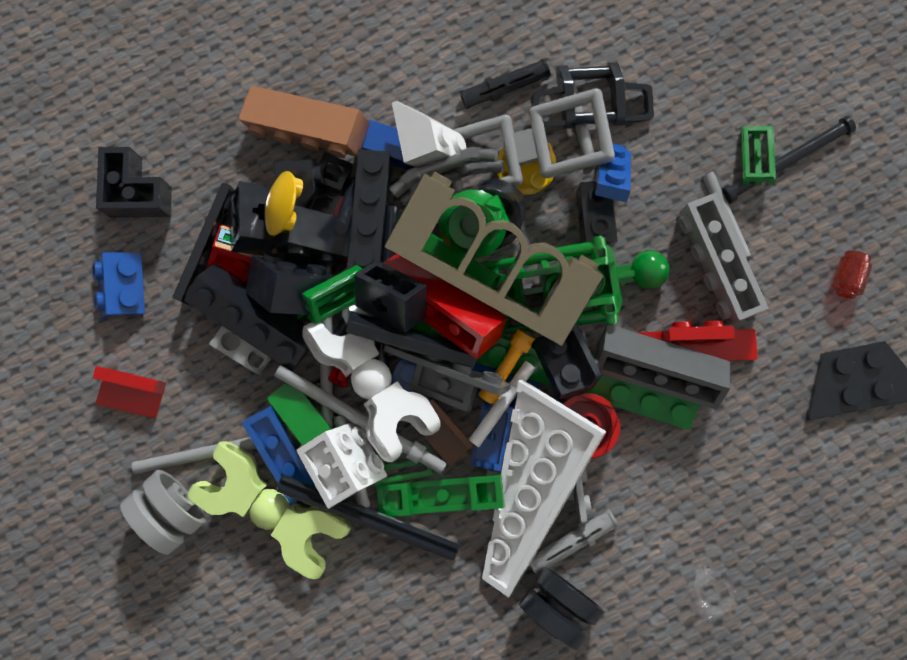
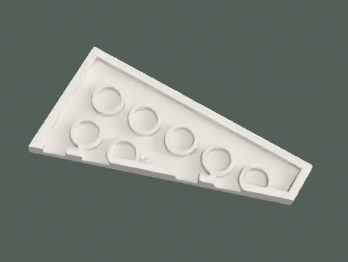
[482,380,606,597]

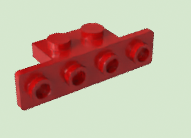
[635,321,758,361]

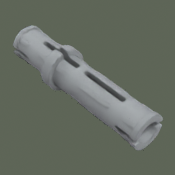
[530,509,620,576]

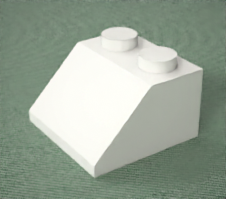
[392,101,466,168]

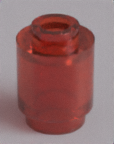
[831,250,872,299]

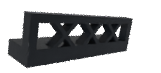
[172,182,235,307]

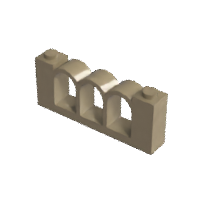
[385,171,603,346]

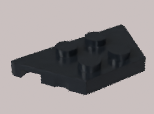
[806,341,907,420]

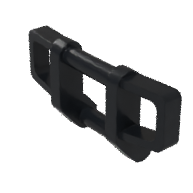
[531,62,654,129]

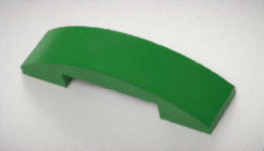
[376,475,505,517]

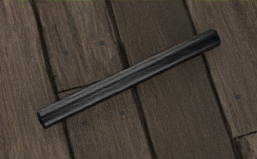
[276,475,459,560]

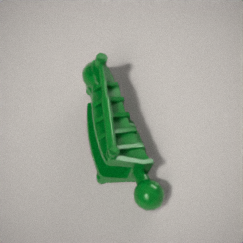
[481,235,670,335]

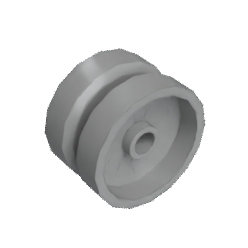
[120,470,206,555]

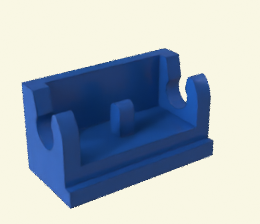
[470,402,515,472]

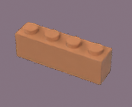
[238,85,370,158]

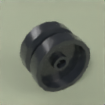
[519,566,605,650]

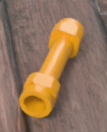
[478,329,535,405]

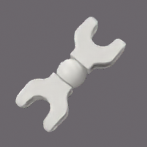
[303,304,441,462]

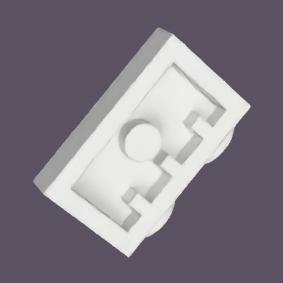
[296,422,387,509]

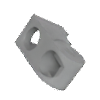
[209,326,272,376]

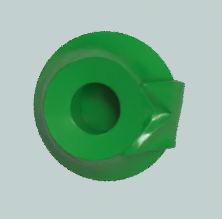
[439,190,510,258]

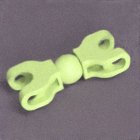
[188,441,351,579]

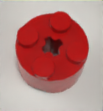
[561,393,620,459]

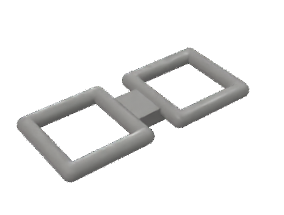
[451,88,615,196]

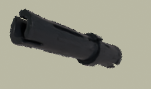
[460,59,551,109]

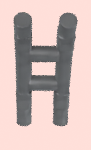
[389,147,504,206]

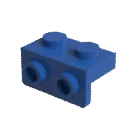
[92,252,145,319]

